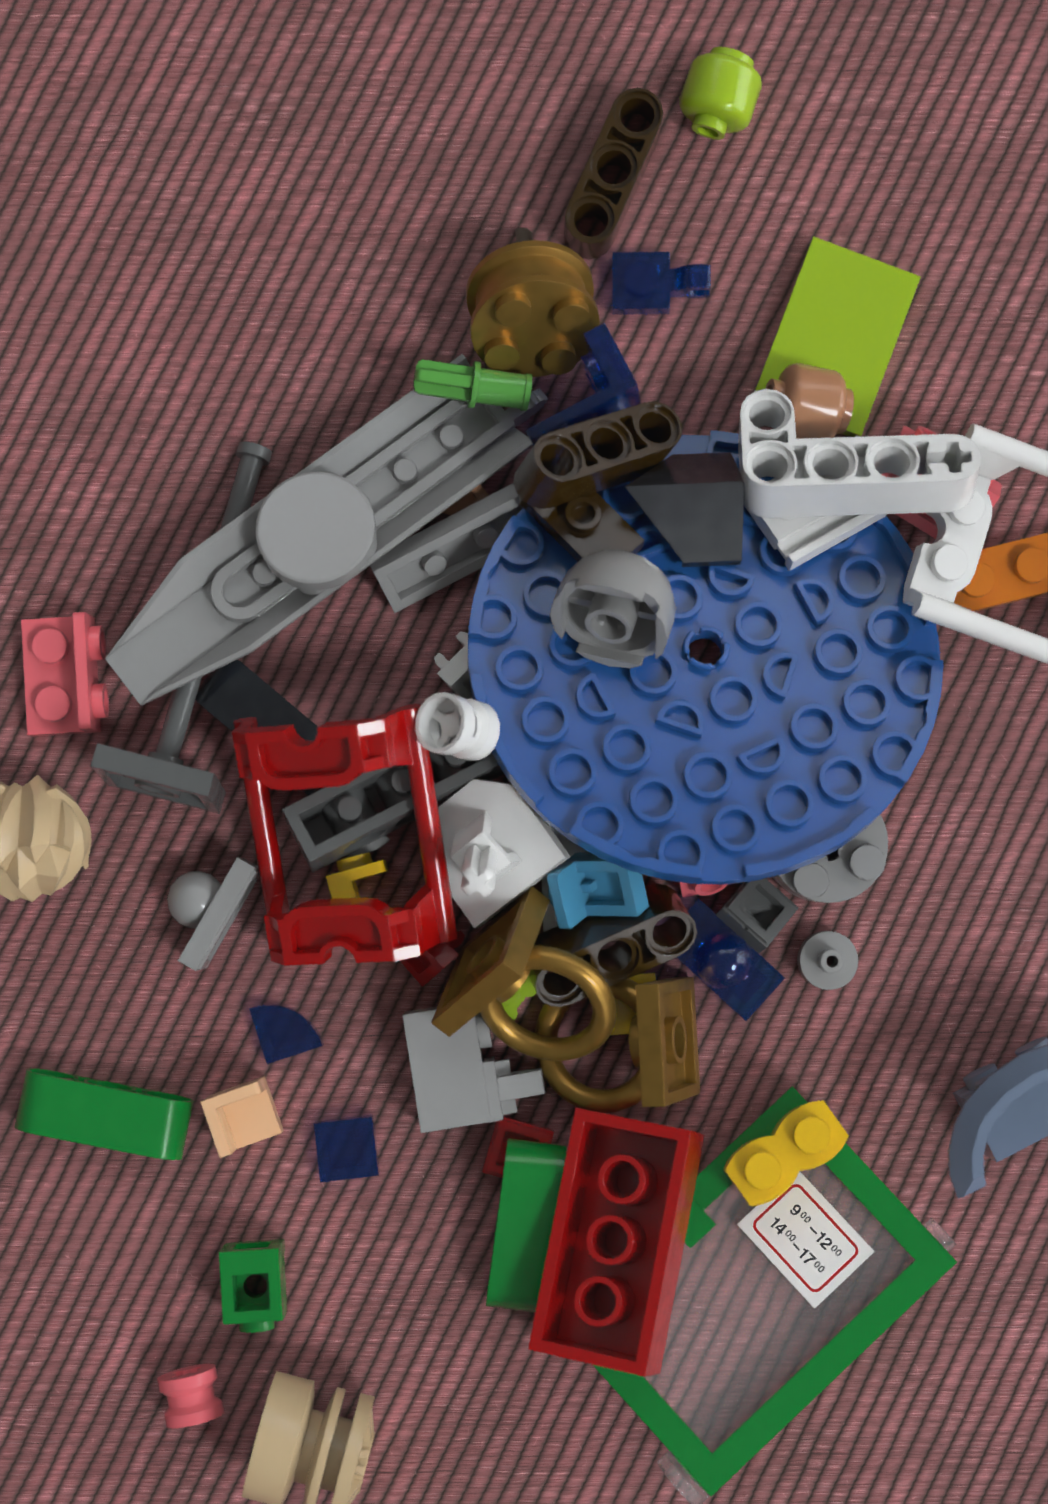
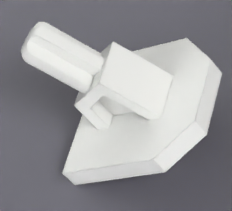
[438,779,571,928]

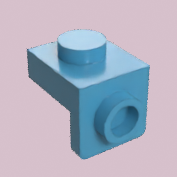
[547,852,649,929]

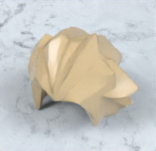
[0,775,92,902]

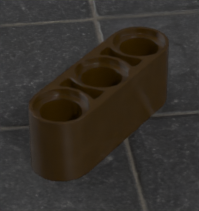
[564,87,663,260]
[513,401,682,509]
[529,884,697,1007]

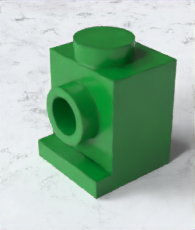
[219,1239,288,1333]

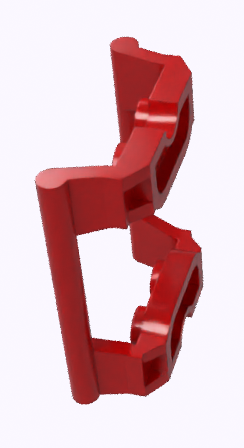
[232,704,458,966]

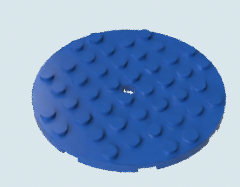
[468,430,944,884]

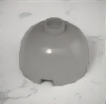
[550,549,676,668]

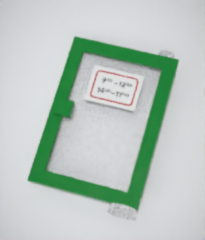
[593,1086,957,1504]

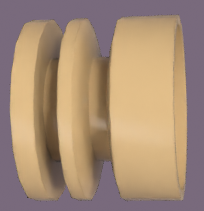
[242,1371,375,1504]

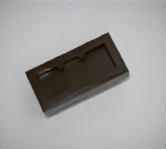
[519,470,645,562]

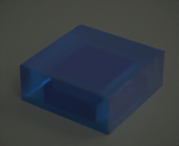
[314,1114,380,1183]

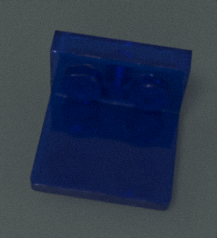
[526,323,641,447]

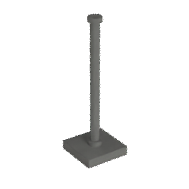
[91,441,272,814]

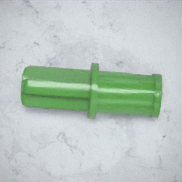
[413,359,532,411]

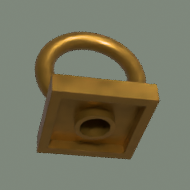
[431,886,616,1061]
[535,977,700,1113]

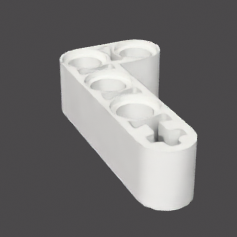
[738,389,981,518]

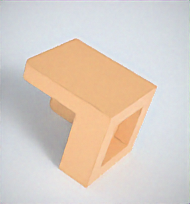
[201,1076,284,1158]

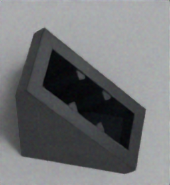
[625,452,744,567]

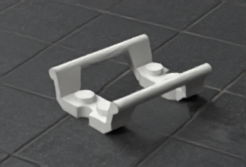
[903,424,1048,664]

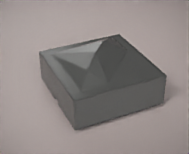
[715,878,799,954]

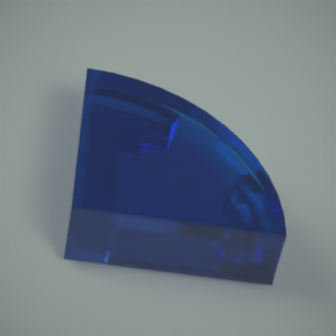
[249,1005,324,1064]

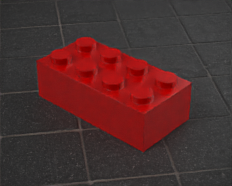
[528,1108,705,1377]

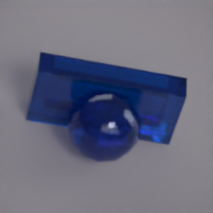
[676,899,785,1021]

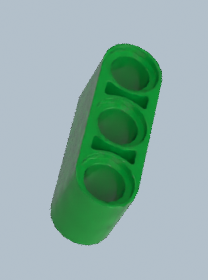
[14,1068,194,1160]
[486,1138,567,1313]

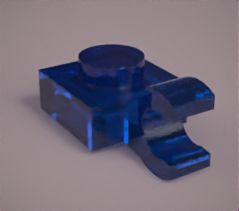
[612,252,711,315]

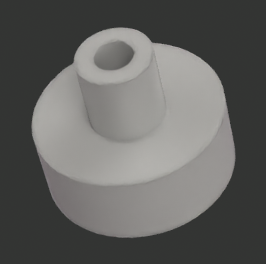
[797,931,858,990]

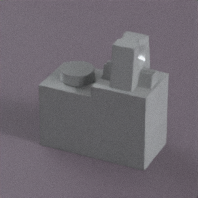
[402,1006,545,1133]

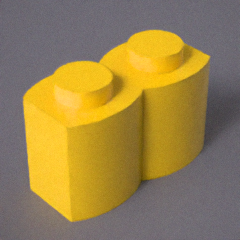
[723,1100,849,1206]

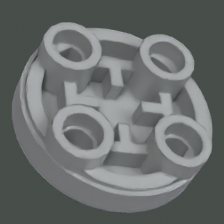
[255,472,377,595]

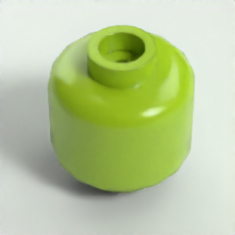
[679,46,762,140]

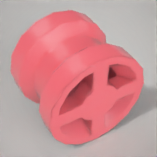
[157,1364,224,1429]

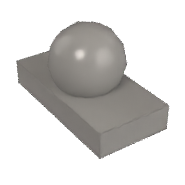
[167,857,260,971]

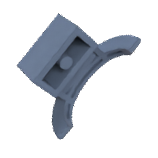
[948,1037,1048,1199]

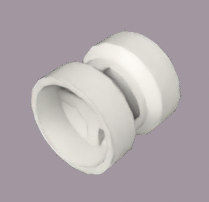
[415,692,500,761]

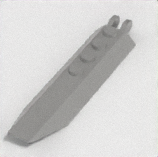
[105,354,548,706]

